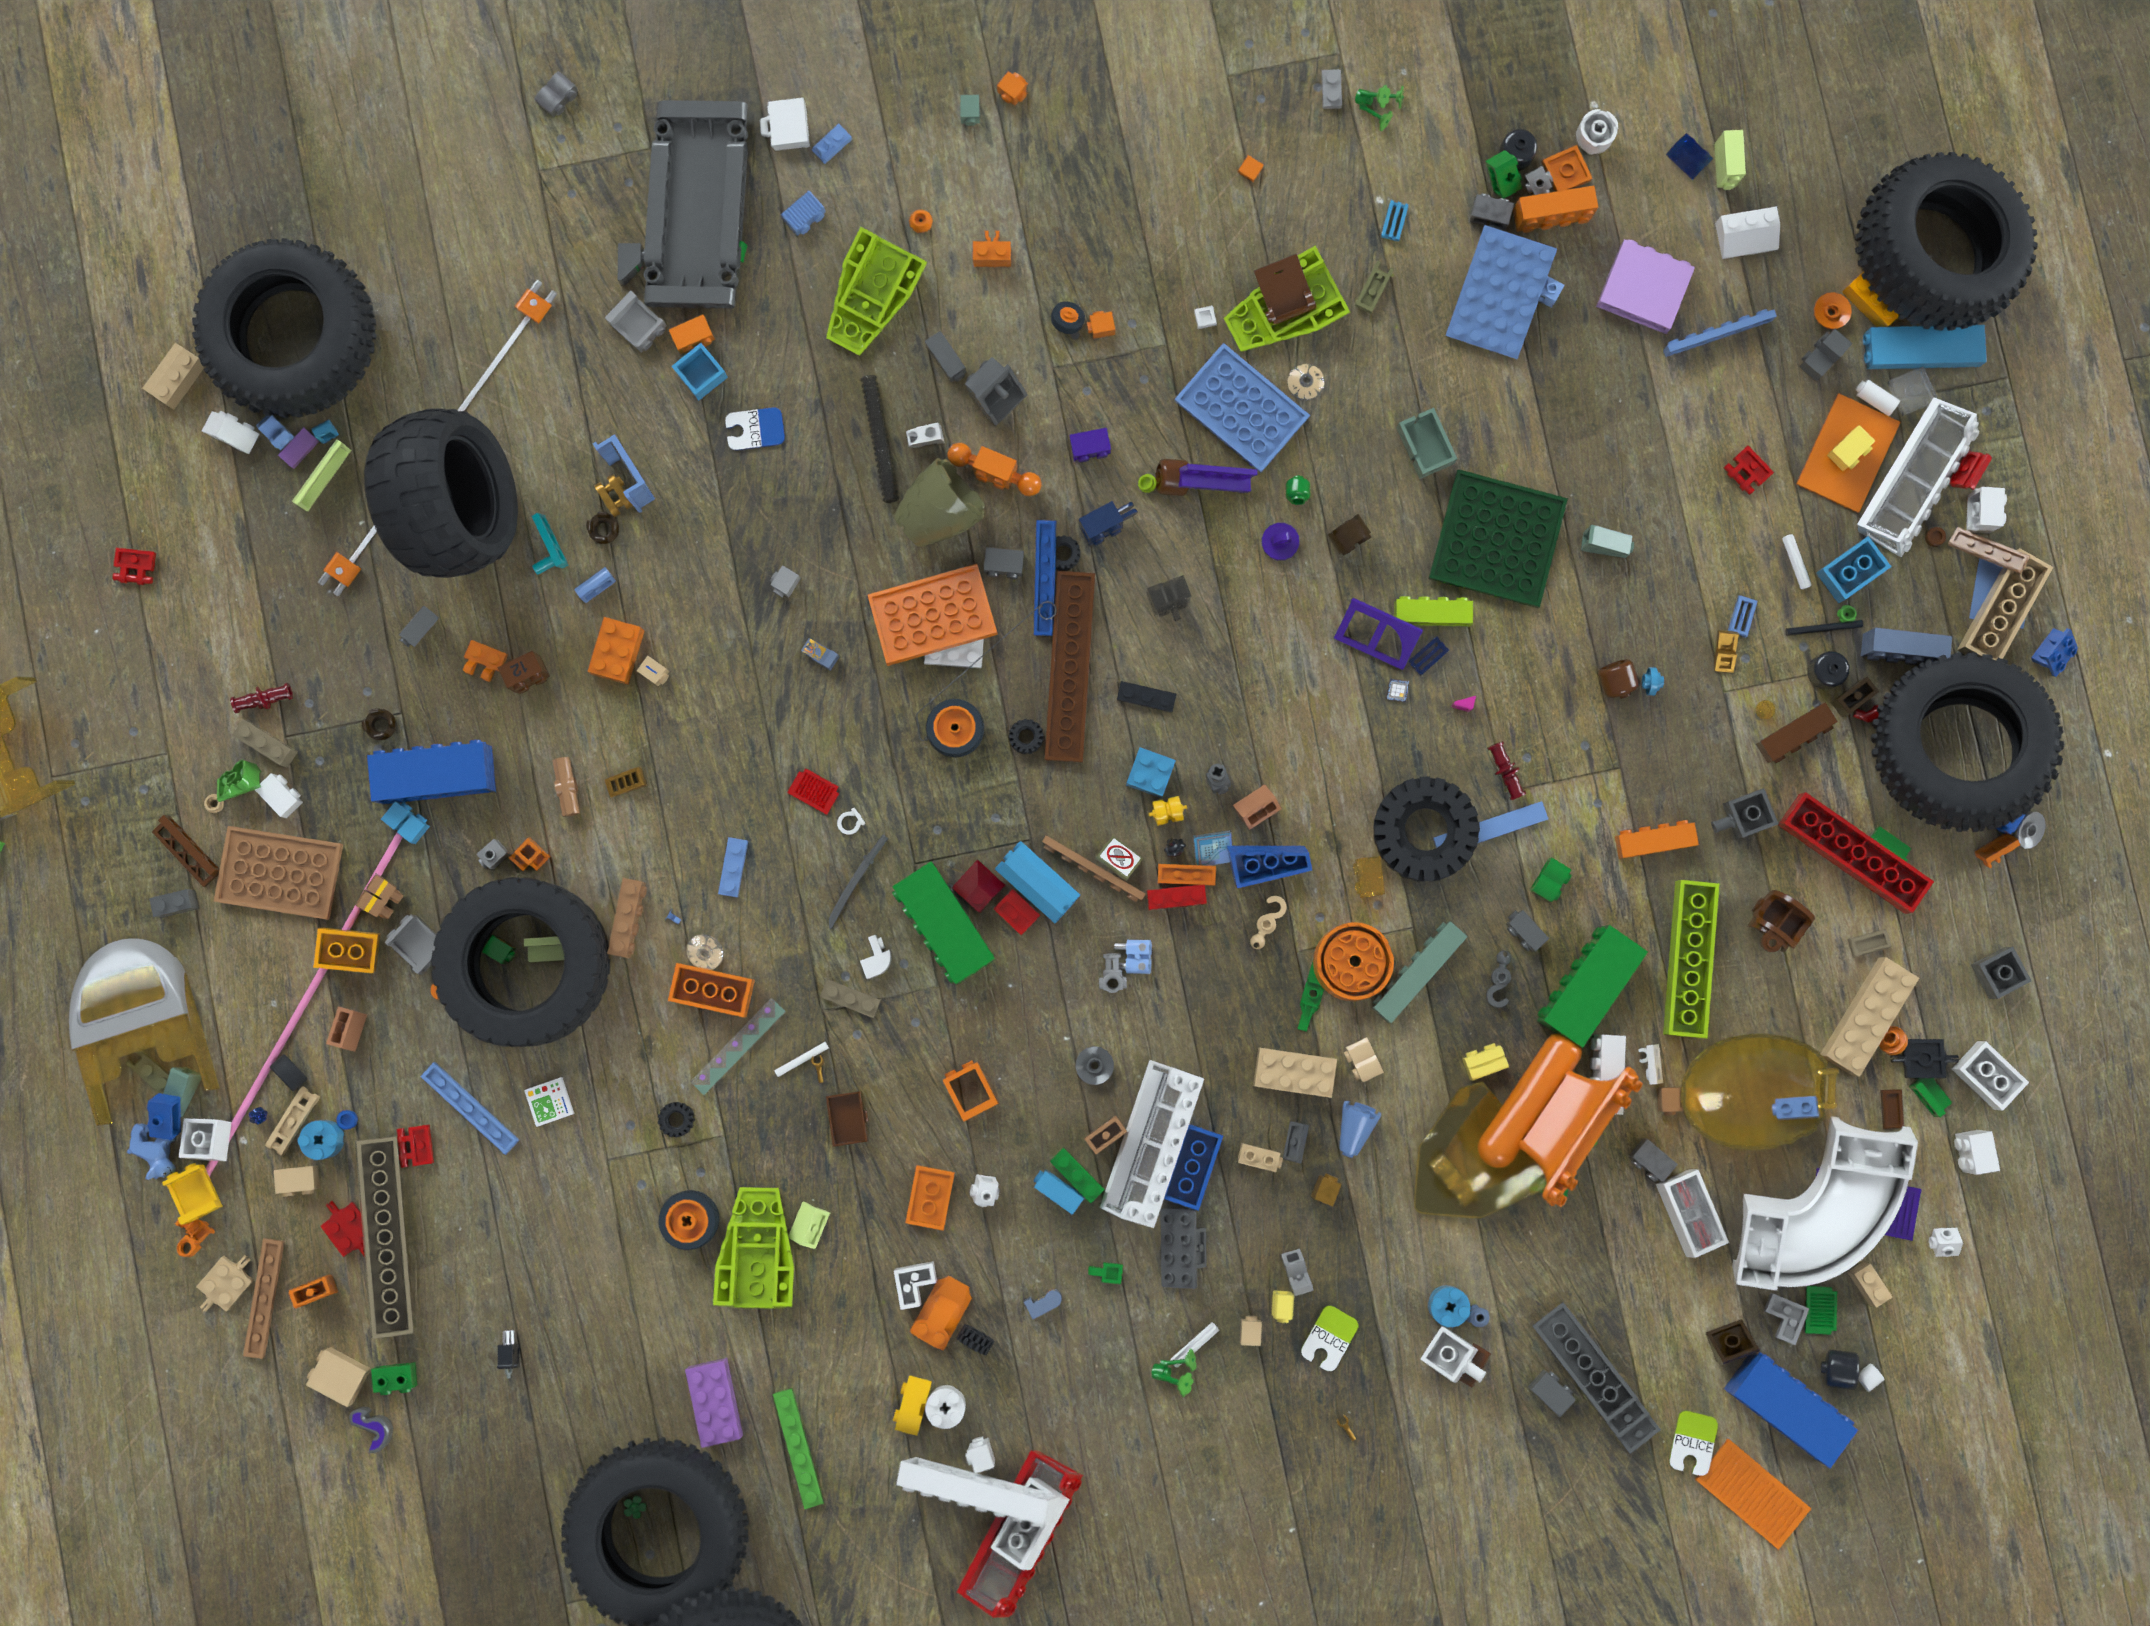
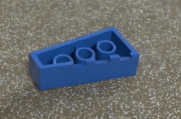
[1227,846,1312,888]

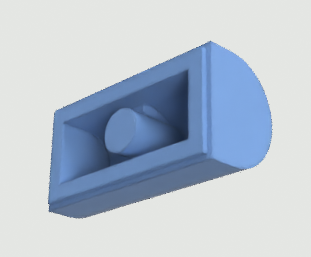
[574,567,616,603]

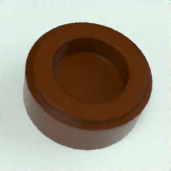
[1925,527,1946,547]

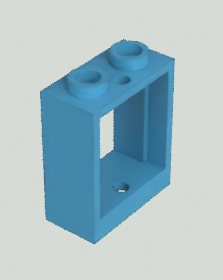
[1034,1169,1084,1215]

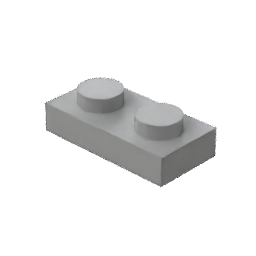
[1321,69,1342,109]

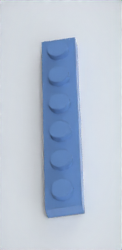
[1663,309,1777,357]

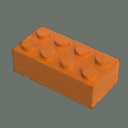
[1513,186,1598,233]
[668,963,755,1017]

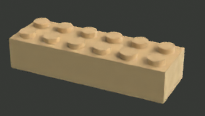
[1957,548,2053,660]
[1819,957,1919,1077]

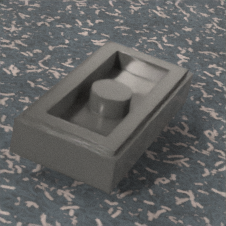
[1283,1121,1309,1163]

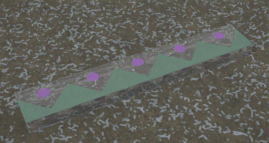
[690,998,786,1095]

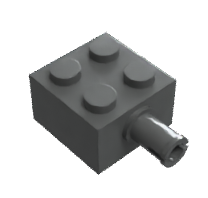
[1711,788,1778,839]

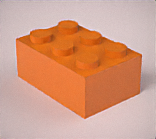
[587,617,645,685]

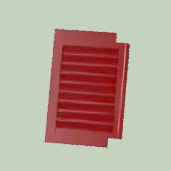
[787,768,839,815]

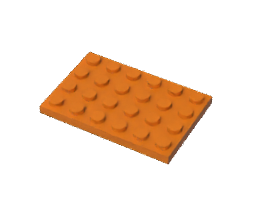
[868,564,998,666]

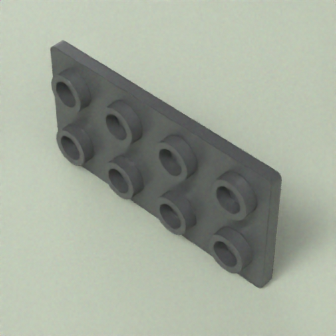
[1161,1208,1207,1289]

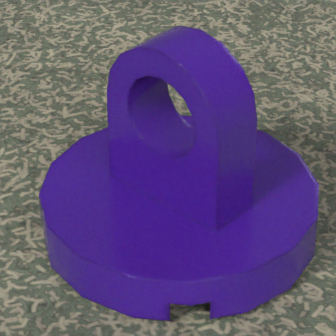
[1262,523,1299,561]

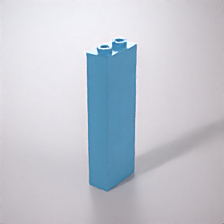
[1863,325,1987,369]

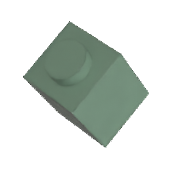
[960,95,980,126]

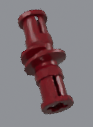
[230,683,293,714]
[1487,741,1526,800]

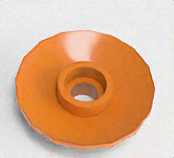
[1814,292,1852,330]

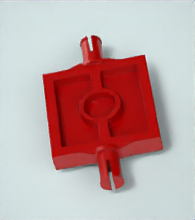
[320,1200,364,1257]

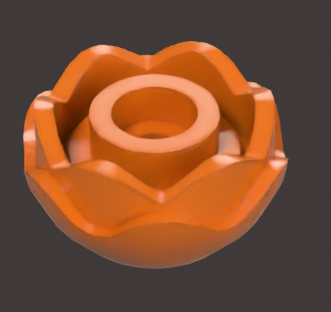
[909,210,933,233]

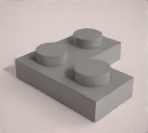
[1764,1293,1809,1345]

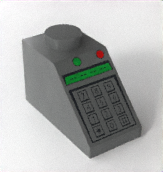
[618,243,645,286]

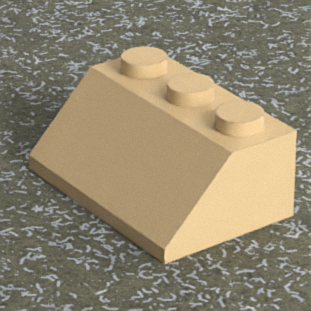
[142,343,205,410]

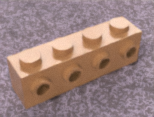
[607,878,647,958]

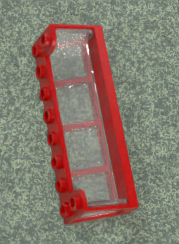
[957,1450,1083,1618]

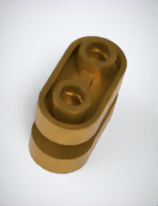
[594,474,633,518]

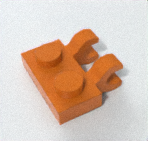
[463,640,508,682]

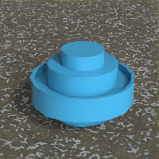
[1642,667,1664,696]

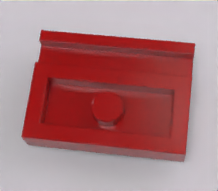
[1949,451,1992,490]
[994,889,1040,936]

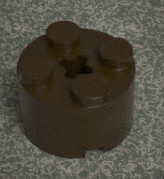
[1327,514,1371,556]

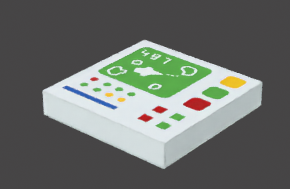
[524,1077,574,1127]

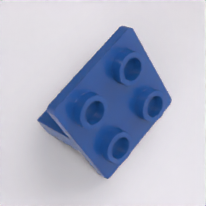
[2031,628,2078,677]

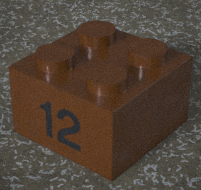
[497,651,550,694]

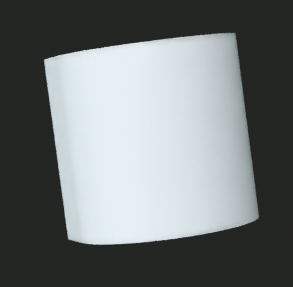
[1859,1364,1885,1392]

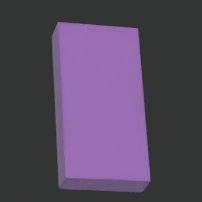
[278,428,319,469]

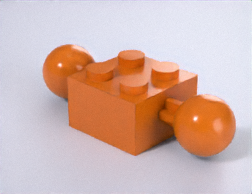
[947,443,1042,497]

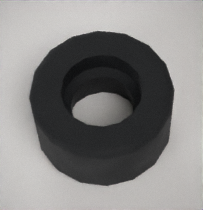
[270,1054,307,1091]

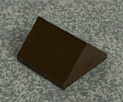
[1706,1319,1760,1365]

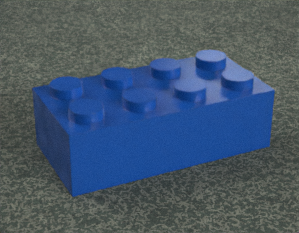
[1164,1124,1223,1211]

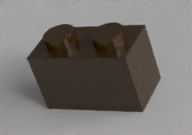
[1830,676,1879,717]

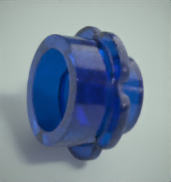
[248,1107,268,1125]

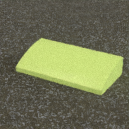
[292,439,352,512]

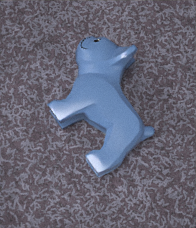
[127,1123,176,1180]

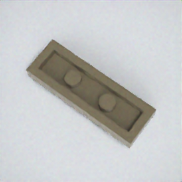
[820,979,881,1018]

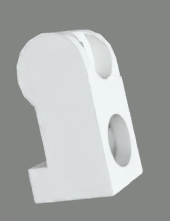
[906,423,945,448]

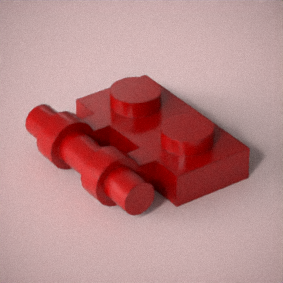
[1723,445,1774,495]
[112,548,156,585]
[396,1124,434,1168]

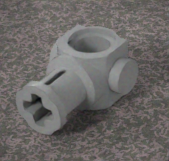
[1099,953,1127,993]

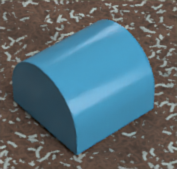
[312,419,339,444]

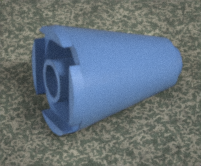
[1339,1101,1381,1158]

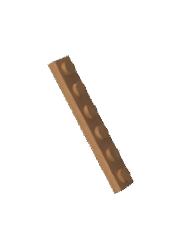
[1042,836,1145,902]
[243,1238,285,1359]

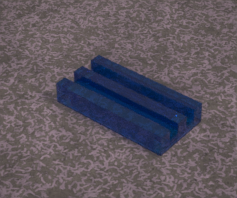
[1408,636,1449,676]

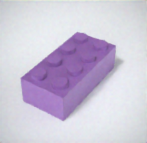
[685,1358,743,1448]

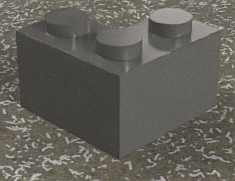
[1799,329,1853,381]

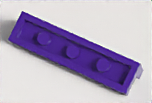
[1179,464,1257,493]

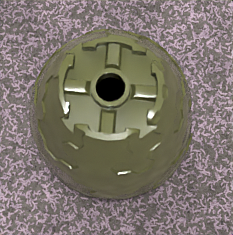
[895,458,985,547]

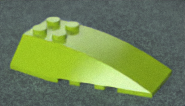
[826,227,928,356]
[1224,245,1351,352]
[713,1187,794,1309]

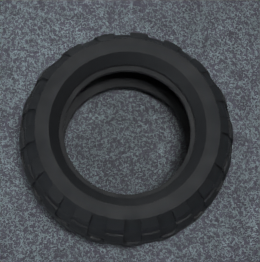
[364,408,518,578]

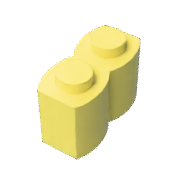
[1272,1290,1294,1323]

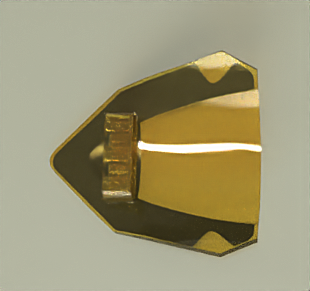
[1414,1081,1546,1218]

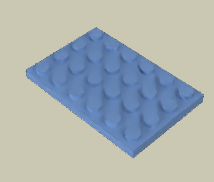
[1446,225,1557,359]
[1174,343,1310,473]

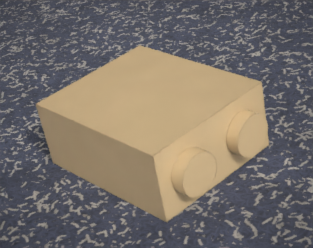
[306,1347,371,1407]

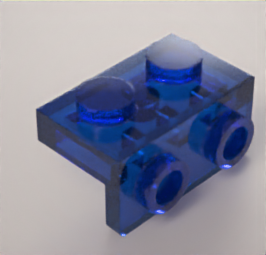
[1666,133,1714,179]

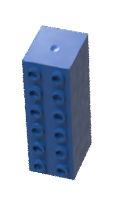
[367,740,496,805]
[1724,1352,1858,1468]

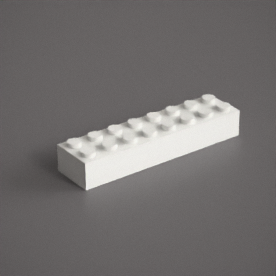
[896,1457,1061,1527]

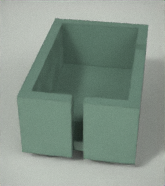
[1396,408,1457,479]

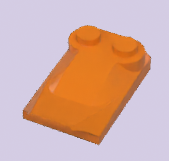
[910,1276,972,1351]

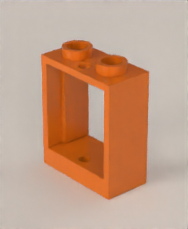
[943,1060,999,1122]

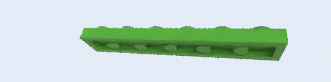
[773,1388,824,1509]

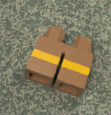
[356,873,403,919]

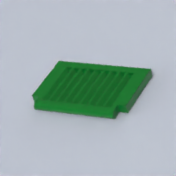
[1805,1286,1838,1335]

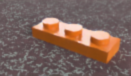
[1158,864,1216,886]

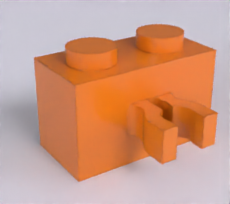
[973,231,1011,267]

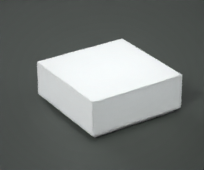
[1194,306,1217,329]

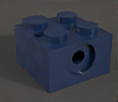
[1079,501,1138,546]

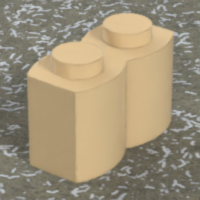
[1343,1037,1384,1083]

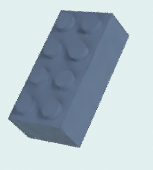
[1861,628,1952,665]

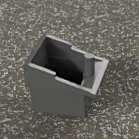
[965,357,1028,427]

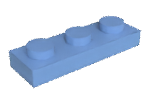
[718,837,748,897]

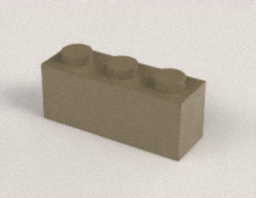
[232,719,298,768]

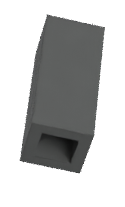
[925,331,967,383]

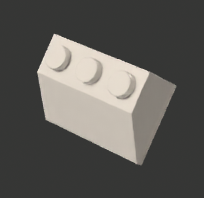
[1715,207,1780,259]

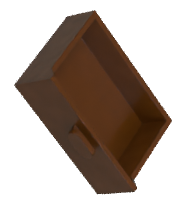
[826,1091,869,1147]

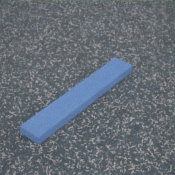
[1433,801,1548,848]
[420,1062,519,1155]

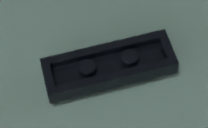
[1117,681,1177,713]

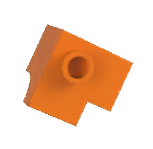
[509,837,551,871]

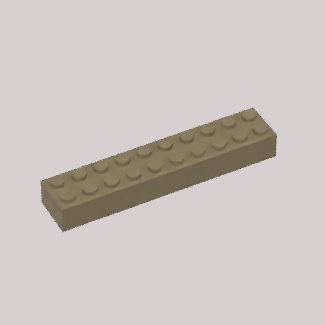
[355,1136,413,1339]

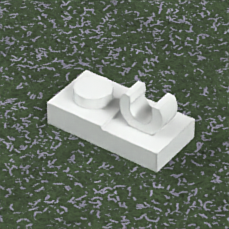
[1638,1044,1663,1085]

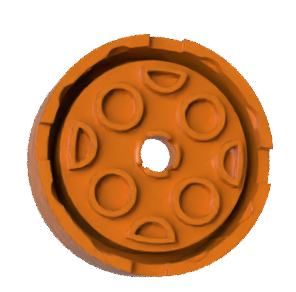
[1313,922,1394,1001]

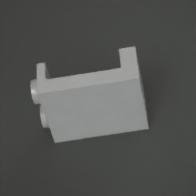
[605,291,667,353]
[385,914,436,975]

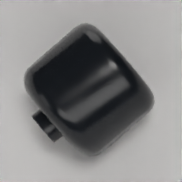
[1499,129,1538,171]
[1807,651,1850,690]
[1821,1350,1860,1390]

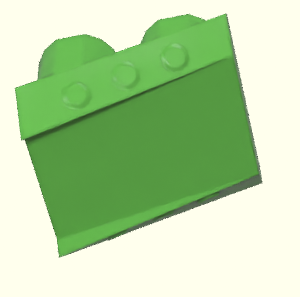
[217,759,262,802]

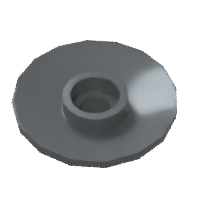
[1075,1046,1114,1085]

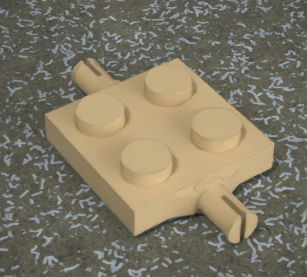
[196,1255,254,1312]

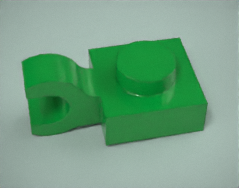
[1088,1262,1123,1284]

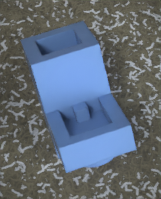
[256,415,294,450]

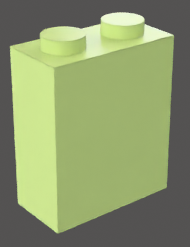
[1714,130,1746,190]

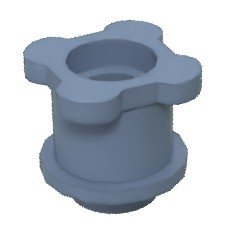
[1466,1304,1489,1328]

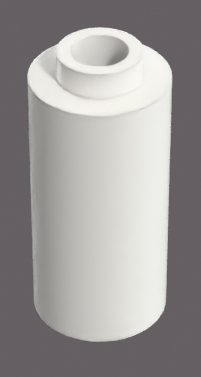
[1856,380,1900,416]

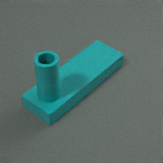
[532,513,569,575]

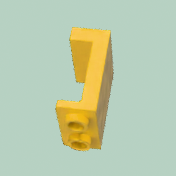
[162,1163,223,1225]

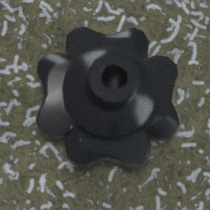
[1164,838,1186,857]

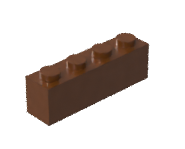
[1756,702,1838,764]

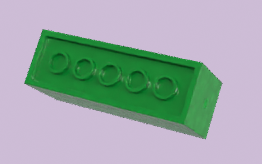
[892,861,996,985]
[1537,925,1648,1048]

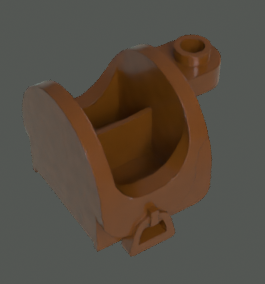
[1747,890,1815,952]

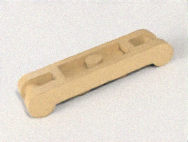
[265,1086,320,1156]

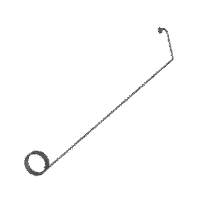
[916,601,1057,741]

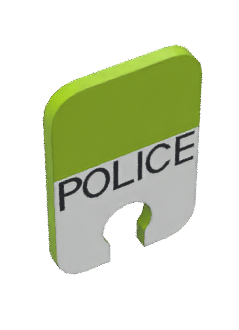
[1301,1305,1358,1371]
[1669,1410,1718,1476]

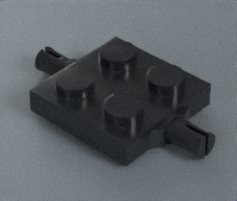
[1890,1039,1959,1079]

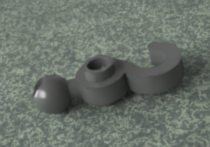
[1486,950,1512,1008]

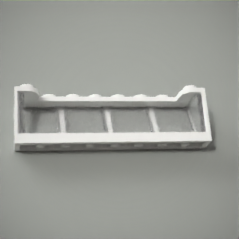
[1857,398,1979,557]
[1100,1060,1204,1228]

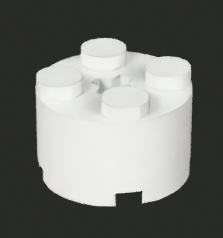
[1576,109,1618,155]
[925,1385,966,1429]

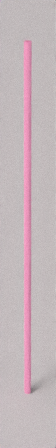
[206,833,403,1177]

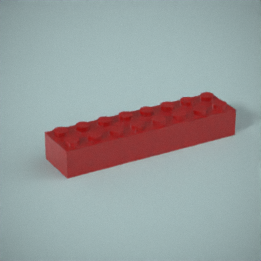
[1778,792,1934,914]

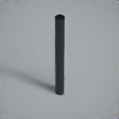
[1785,620,1863,636]

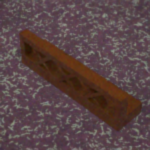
[152,815,220,887]

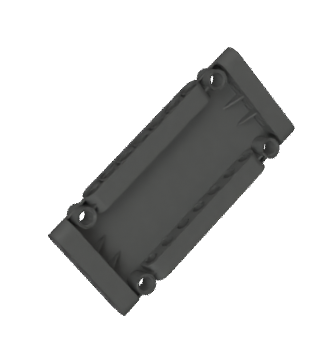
[644,100,748,309]

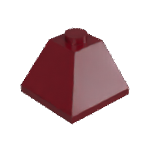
[952,859,1006,913]

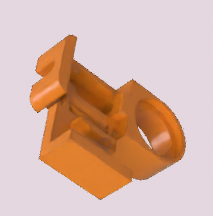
[175,1219,215,1257]

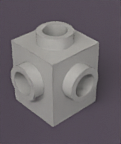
[1524,166,1553,195]

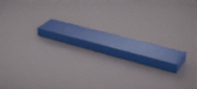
[1034,520,1057,636]

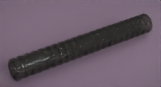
[860,375,900,503]

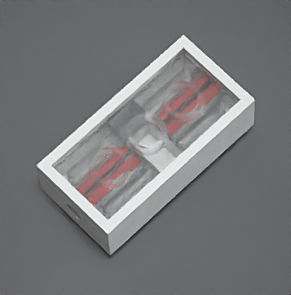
[1656,1169,1729,1258]

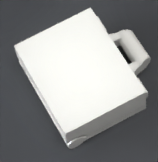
[760,98,810,151]

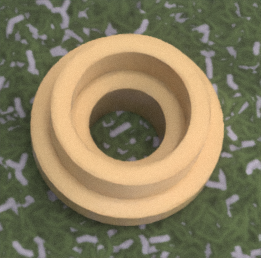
[204,794,224,813]

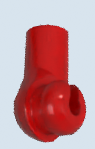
[1853,705,1879,723]

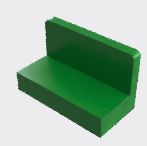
[1871,826,1912,862]
[1909,1079,1952,1118]

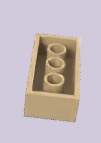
[1253,1048,1337,1098]

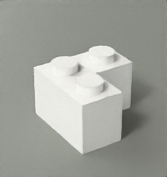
[202,411,259,454]
[894,1261,937,1310]

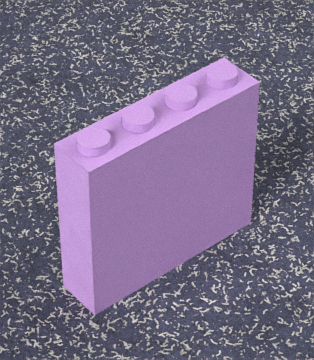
[1596,239,1695,334]

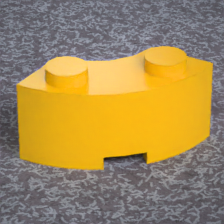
[893,1375,932,1436]

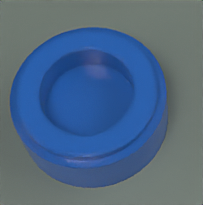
[336,1110,358,1130]

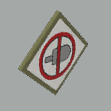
[1096,836,1144,881]

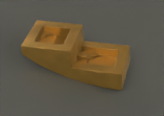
[1714,630,1739,673]

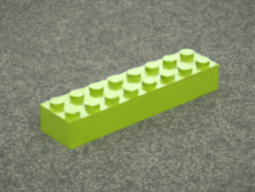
[1663,880,1720,1038]

